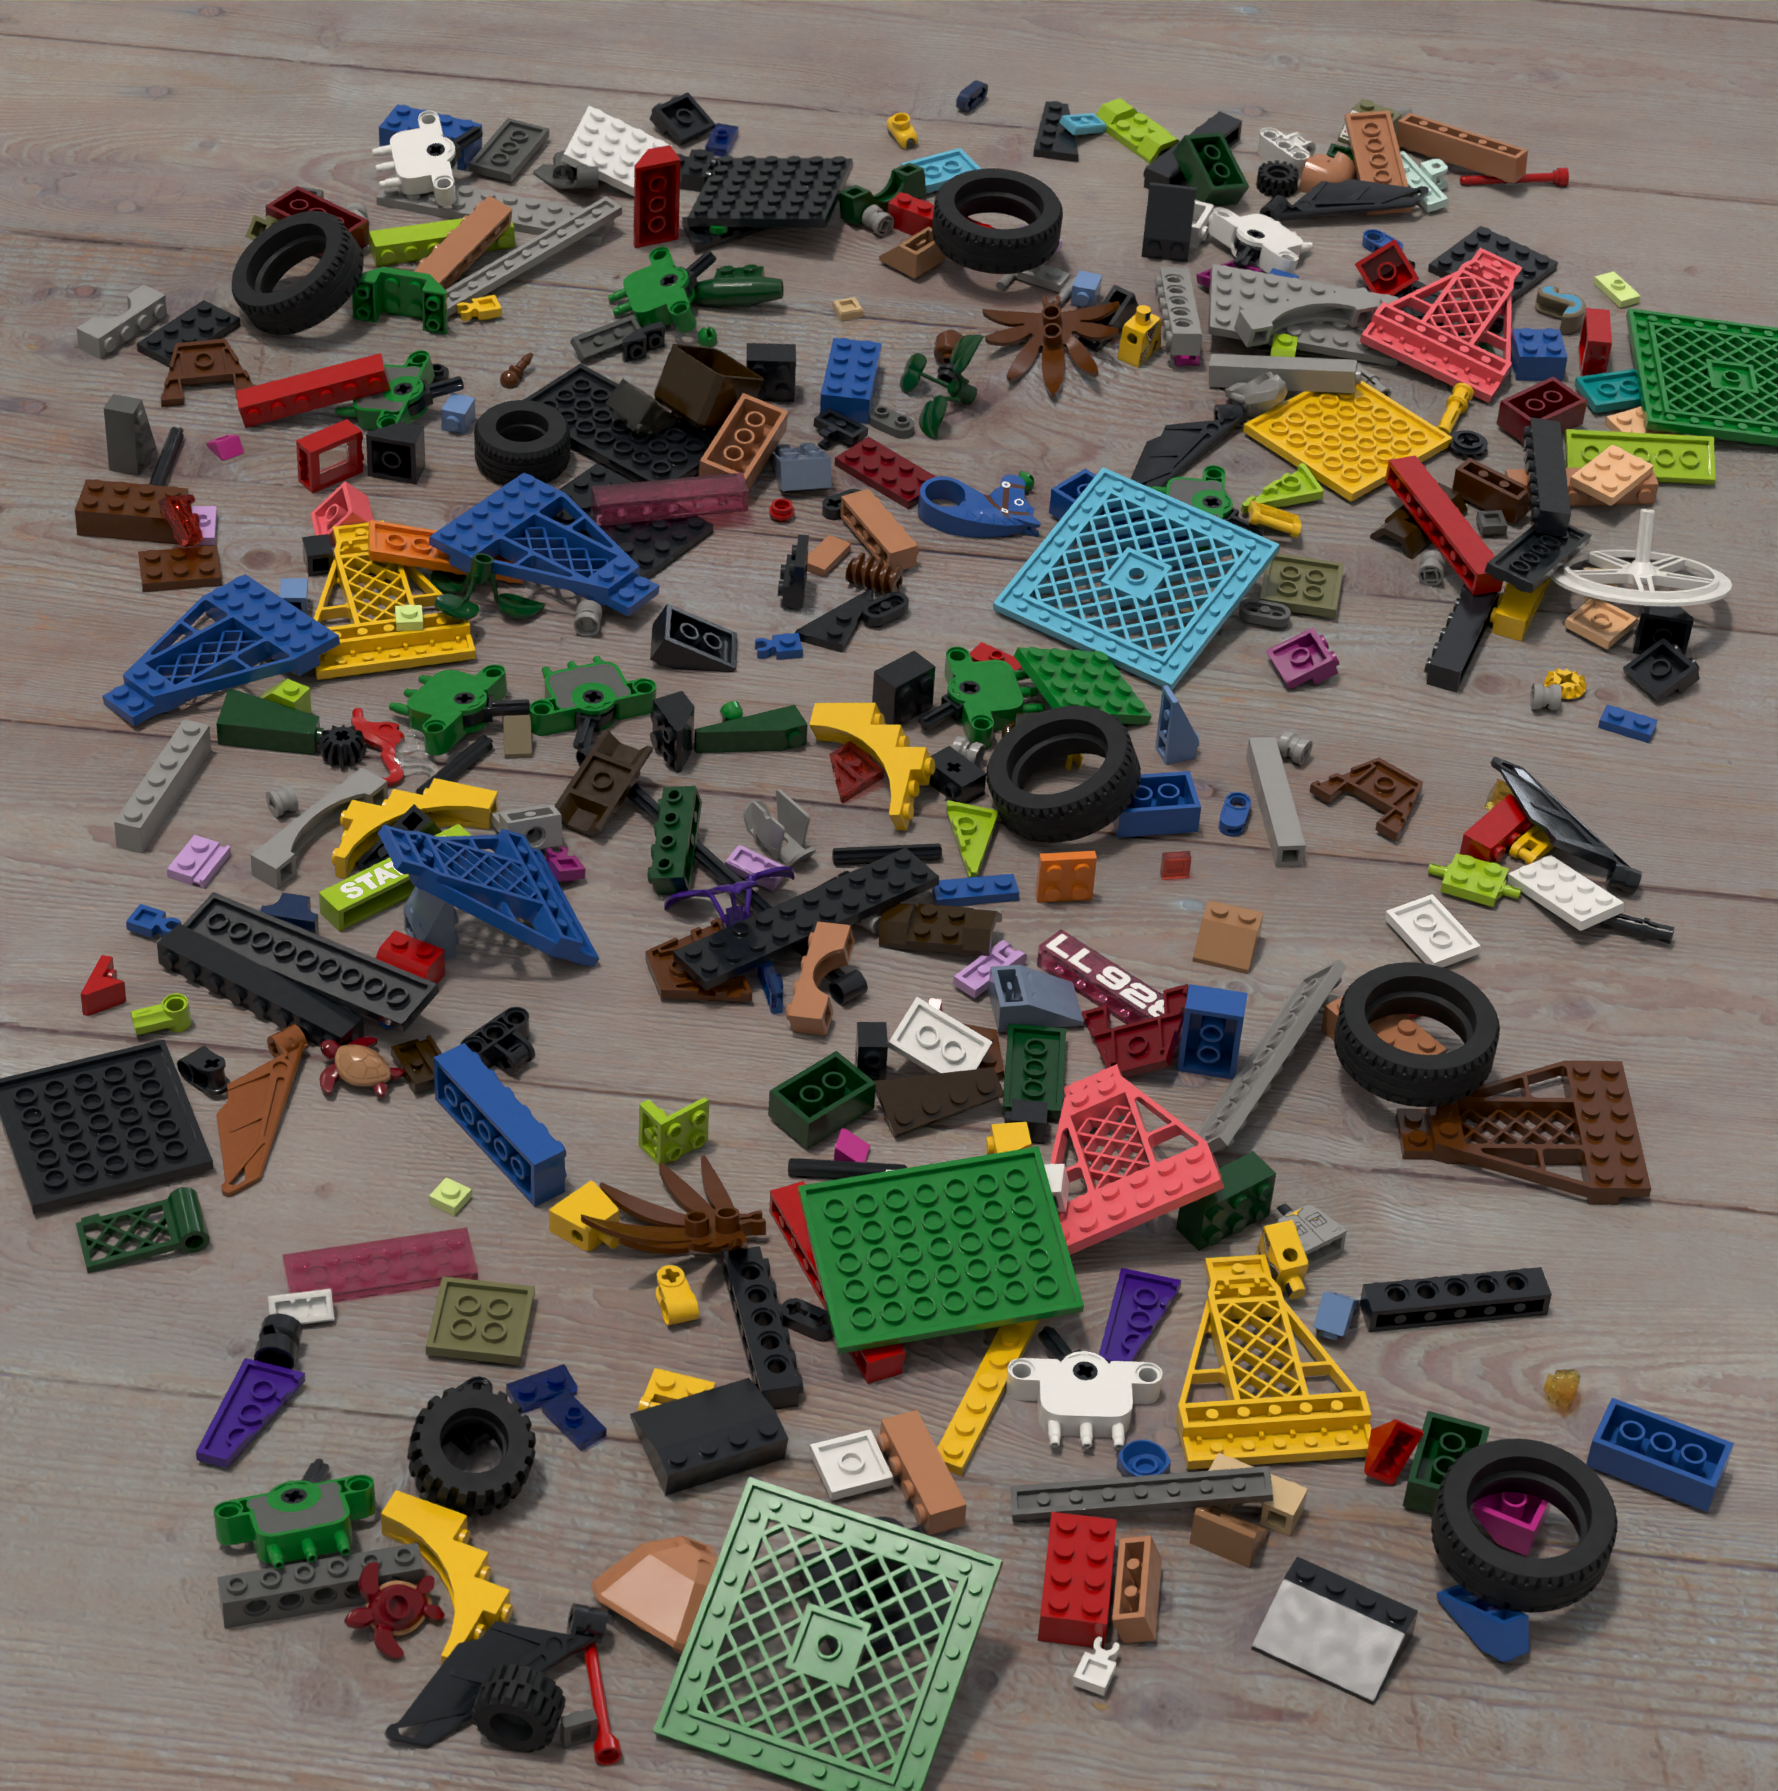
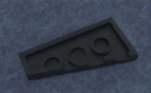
[1033,101,1079,162]

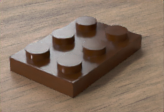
[138,545,222,592]

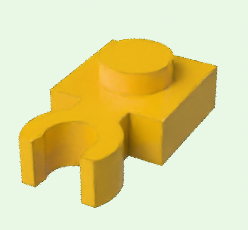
[457,295,502,321]

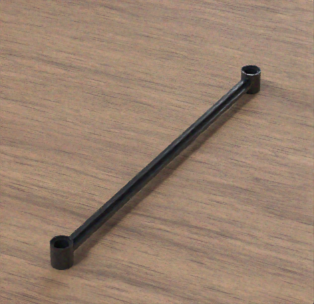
[576,742,868,1005]

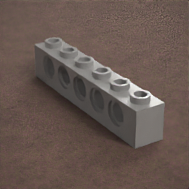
[1155,267,1202,356]

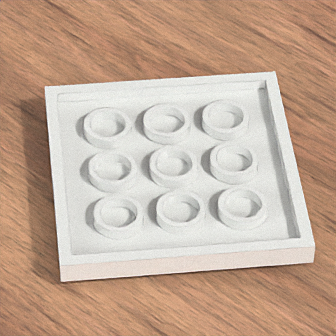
[561,106,672,196]

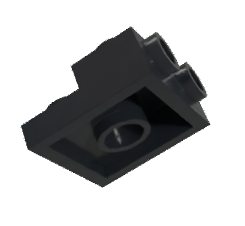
[650,92,716,146]
[677,149,718,192]
[778,534,809,608]
[1623,638,1700,703]

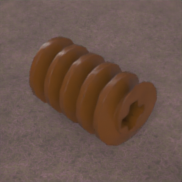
[845,553,903,595]

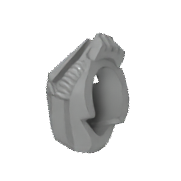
[1225,371,1288,417]

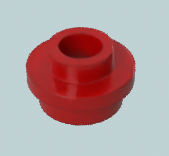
[769,498,795,521]

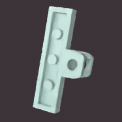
[1400,151,1448,212]

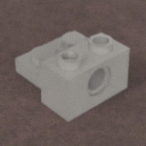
[491,804,563,851]

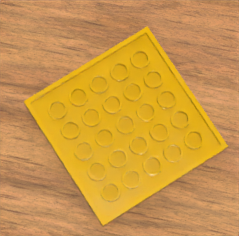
[1243,380,1453,502]

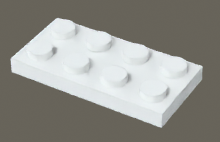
[1508,855,1624,931]

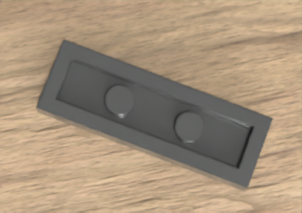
[570,315,641,362]

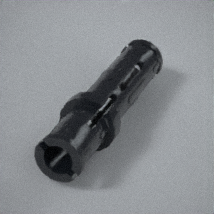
[1595,913,1675,944]

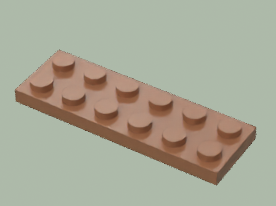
[1344,110,1413,215]

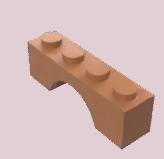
[786,921,855,1036]

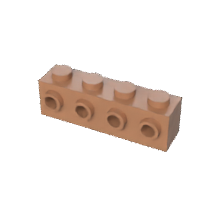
[840,489,919,571]
[877,1410,967,1536]

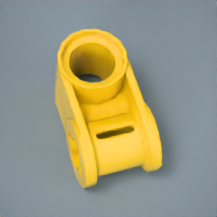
[655,1265,699,1326]

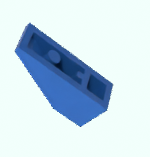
[1437,1585,1529,1662]

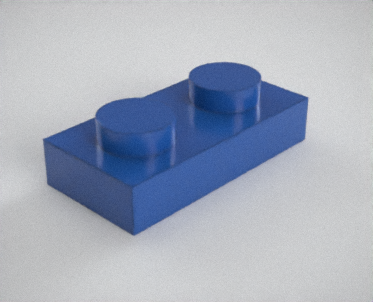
[1598,705,1658,743]

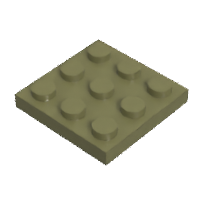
[1259,553,1344,618]
[426,1276,535,1365]

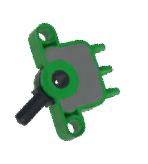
[335,350,464,430]

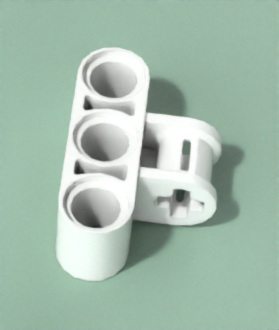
[1257,128,1316,179]

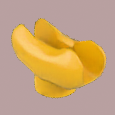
[886,113,918,149]

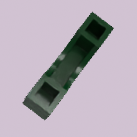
[839,162,926,225]

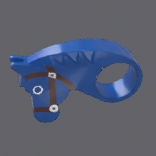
[917,475,1041,538]

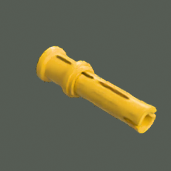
[1437,383,1474,436]

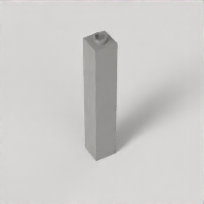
[1209,354,1362,393]
[1246,737,1306,867]

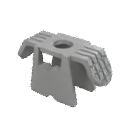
[743,789,816,867]

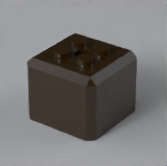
[654,344,764,430]

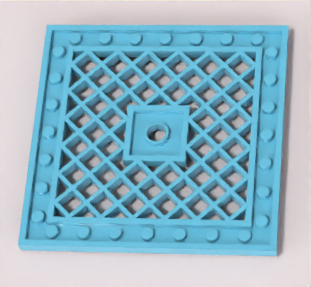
[993,467,1279,691]

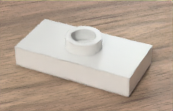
[268,1288,334,1324]

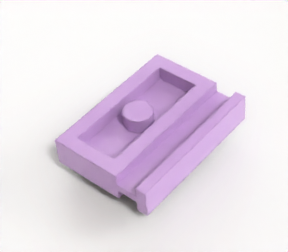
[167,835,231,889]

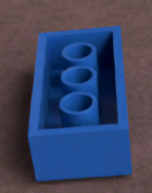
[379,104,482,171]
[820,338,882,424]
[1586,1397,1734,1512]

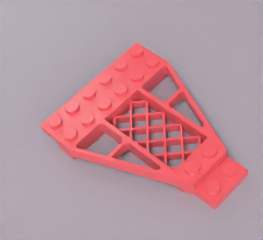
[1359,248,1522,403]
[1050,1064,1224,1255]

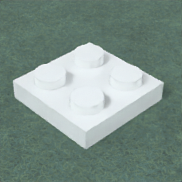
[810,1429,893,1501]

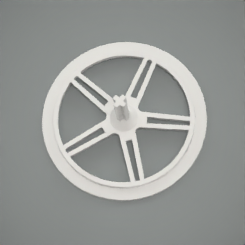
[1550,509,1732,607]

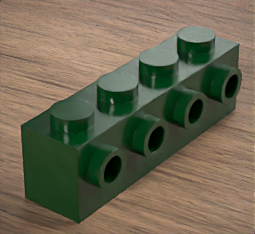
[647,786,702,895]

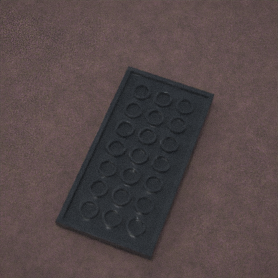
[524,364,715,496]

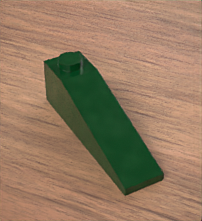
[694,705,808,753]

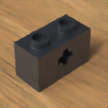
[929,746,986,804]
[854,1022,888,1081]

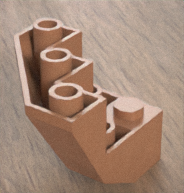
[590,1536,718,1655]

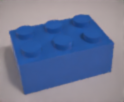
[1113,771,1201,838]
[1177,984,1248,1080]

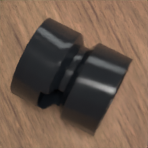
[254,1313,303,1369]

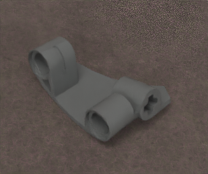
[533,151,598,189]

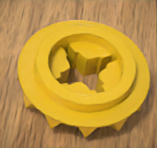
[1544,668,1587,699]

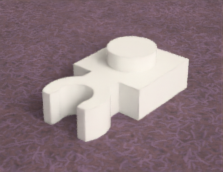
[1072,1637,1119,1696]

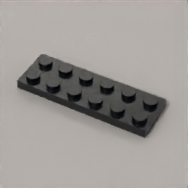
[1484,525,1592,593]

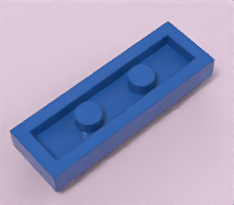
[931,874,1019,906]

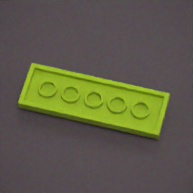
[1565,429,1716,485]

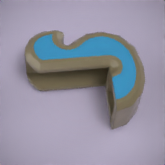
[1535,285,1586,334]

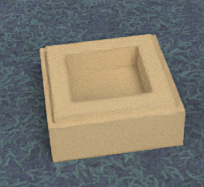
[832,297,863,321]

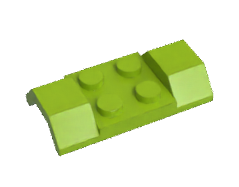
[1096,98,1180,164]

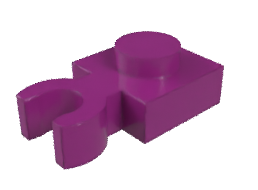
[546,846,586,882]

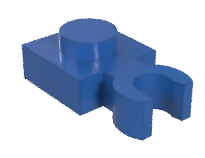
[755,633,803,660]
[126,904,181,938]

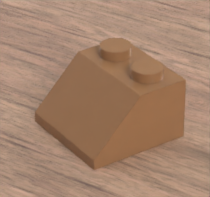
[1193,900,1264,974]

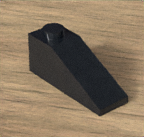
[1078,285,1138,352]
[355,804,442,871]

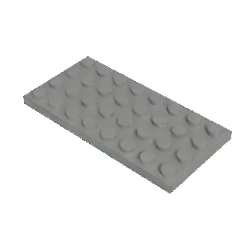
[1208,264,1398,367]

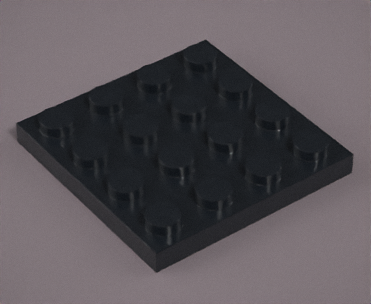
[1428,226,1558,304]

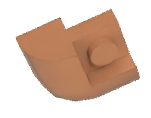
[1299,151,1357,193]

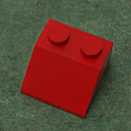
[1355,239,1419,296]
[376,930,445,984]

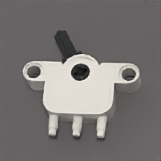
[372,110,483,206]
[1208,207,1313,274]
[1006,1326,1163,1450]

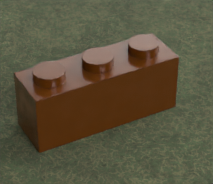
[1452,458,1530,524]

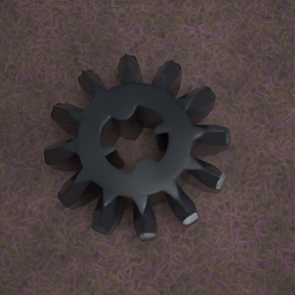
[319,724,366,769]

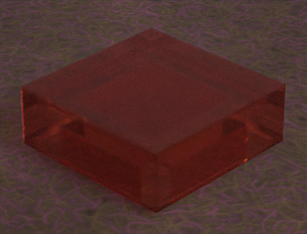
[1160,851,1192,880]

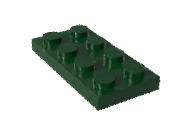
[1002,1023,1066,1119]

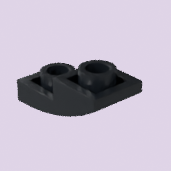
[622,322,665,363]

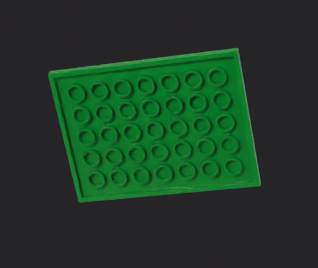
[798,1146,1084,1354]

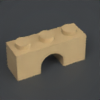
[1208,1453,1308,1536]

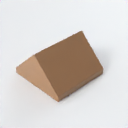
[1190,1506,1269,1568]

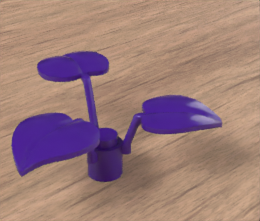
[664,866,795,928]

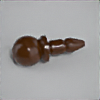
[500,352,533,388]

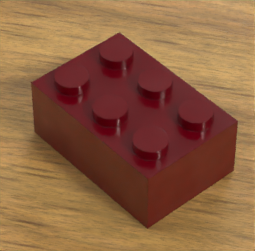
[1497,377,1588,444]

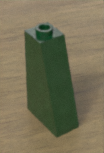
[216,689,324,755]

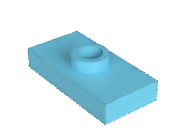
[1059,113,1107,135]

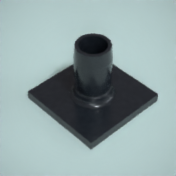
[794,1516,950,1662]

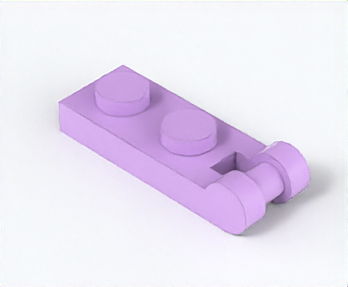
[953,940,1027,998]

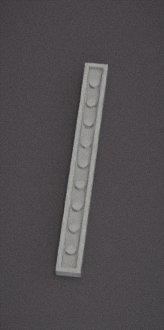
[446,196,622,317]

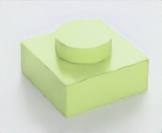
[395,605,423,631]
[429,1177,472,1216]

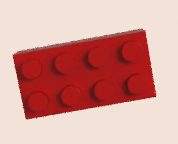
[1037,1512,1117,1649]

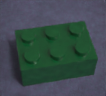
[1173,132,1250,206]
[768,1051,876,1149]
[1176,1151,1276,1251]
[1403,1411,1490,1514]

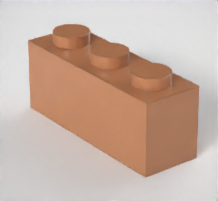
[1112,1535,1162,1644]

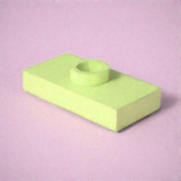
[1594,271,1641,308]

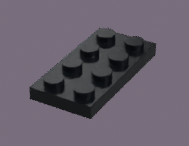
[137,300,241,367]

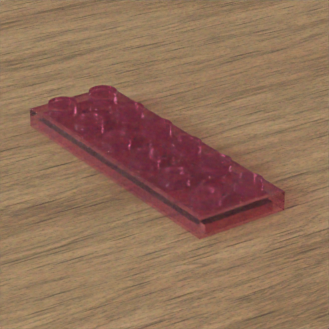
[282,1227,478,1302]

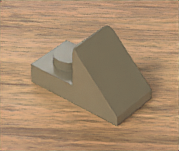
[502,714,532,759]

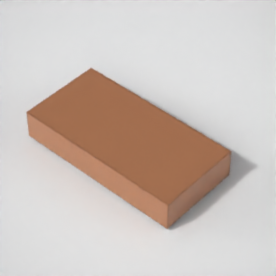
[807,535,851,577]

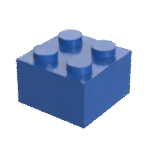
[1511,328,1568,381]

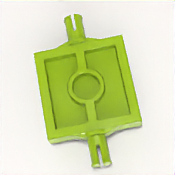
[1427,853,1522,907]

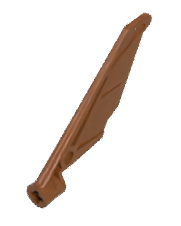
[216,1024,308,1197]

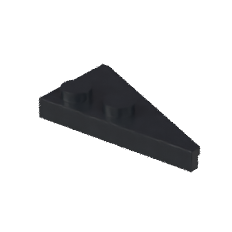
[795,590,874,653]

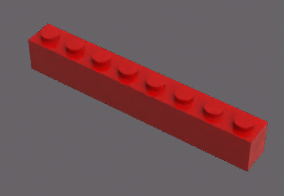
[1385,456,1503,595]
[769,1181,906,1384]

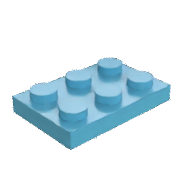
[901,148,981,194]

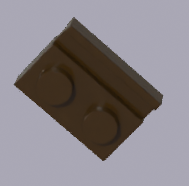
[391,1035,442,1093]

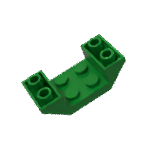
[352,267,448,334]

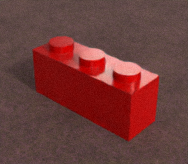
[1460,794,1534,863]

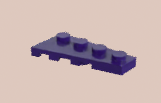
[1099,1268,1182,1364]
[196,1358,305,1468]

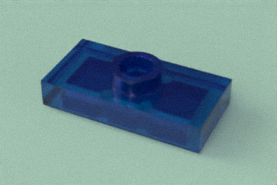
[705,123,739,157]
[757,960,783,1014]
[542,1390,607,1451]

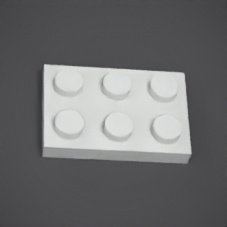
[1385,894,1481,968]
[888,997,992,1074]

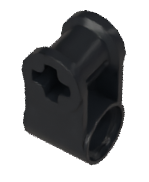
[177,1046,230,1095]

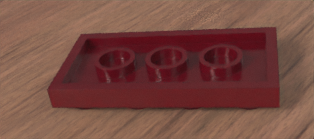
[834,437,936,509]

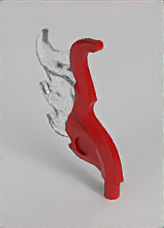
[351,708,439,787]

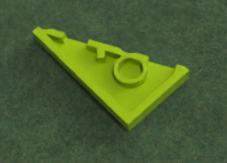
[1240,463,1324,514]
[946,800,999,878]

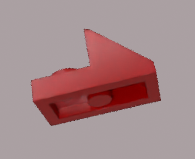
[81,955,126,1016]

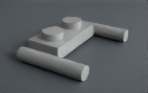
[996,264,1076,305]

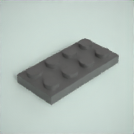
[469,118,549,182]

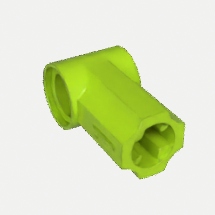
[130,993,192,1035]

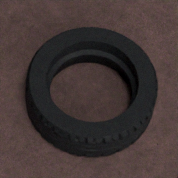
[932,168,1063,274]
[232,211,364,335]
[986,706,1141,843]
[1334,962,1500,1107]
[1431,1438,1618,1613]

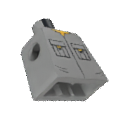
[1274,1203,1347,1269]

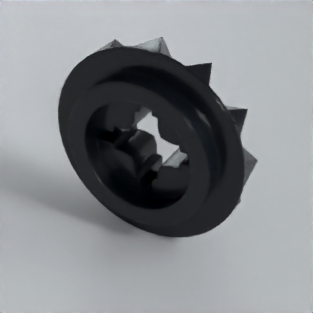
[1449,430,1488,459]

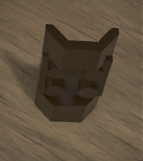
[1370,482,1468,559]
[554,729,653,838]
[879,903,1002,956]

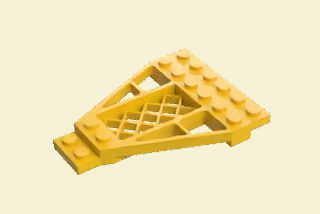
[313,520,476,680]
[1176,1254,1372,1470]

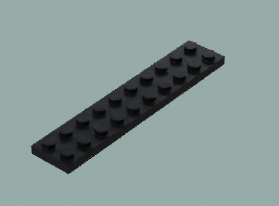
[673,848,939,990]
[183,892,440,1032]

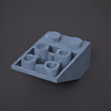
[770,442,832,491]
[403,887,459,960]
[988,965,1084,1032]

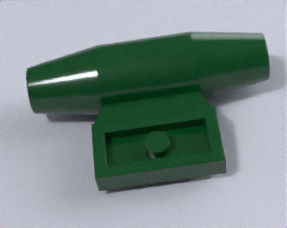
[690,264,784,307]

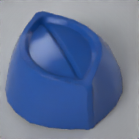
[1117,1440,1171,1477]

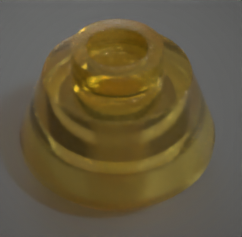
[1543,1369,1581,1411]

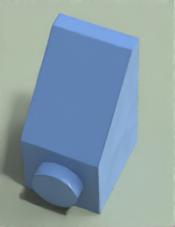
[1313,1291,1360,1340]

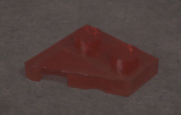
[158,494,204,547]
[829,741,885,803]

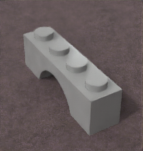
[76,284,167,359]

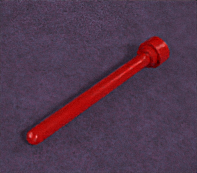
[1460,167,1569,186]
[583,1642,622,1765]

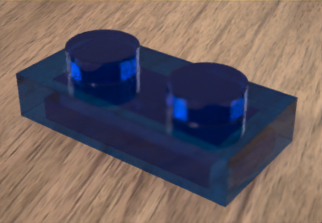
[506,1364,577,1414]

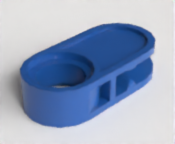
[1362,229,1404,253]
[1218,792,1251,837]

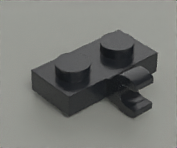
[813,408,868,450]

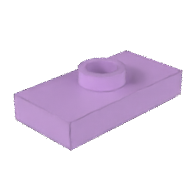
[188,506,217,545]
[725,845,784,891]

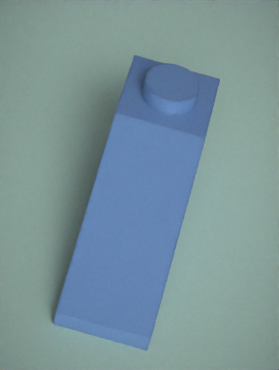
[1155,685,1200,765]

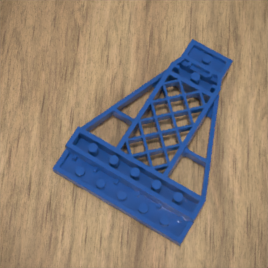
[429,473,660,616]
[102,574,340,726]
[378,825,600,967]

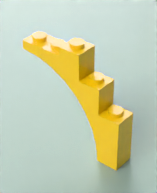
[809,703,935,831]
[331,778,498,879]
[381,1490,513,1665]

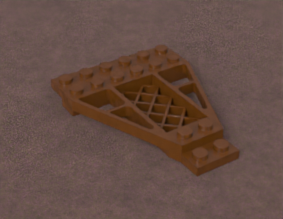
[1395,1060,1651,1205]

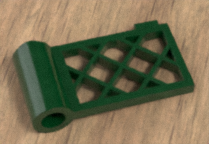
[76,1187,210,1273]

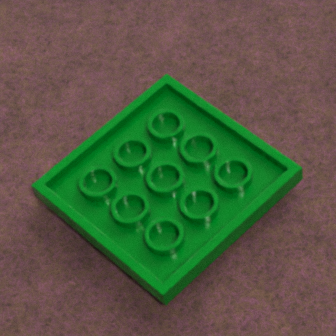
[1014,647,1152,725]

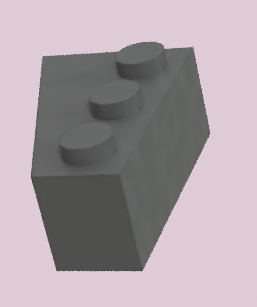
[104,394,156,476]

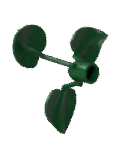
[900,334,984,439]
[431,553,546,620]

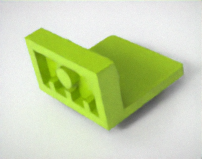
[638,1097,709,1166]

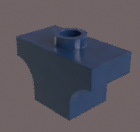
[260,892,319,935]

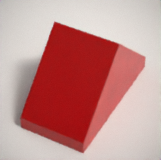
[1364,1419,1424,1485]

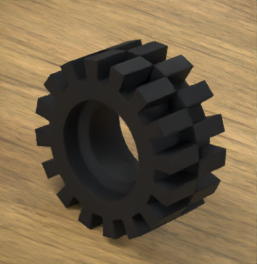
[1256,160,1299,198]

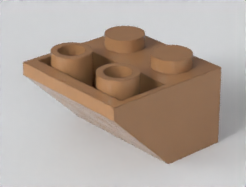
[879,227,945,279]

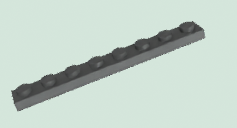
[1010,1466,1273,1521]

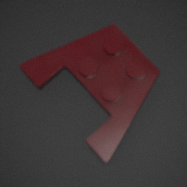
[1082,984,1189,1078]

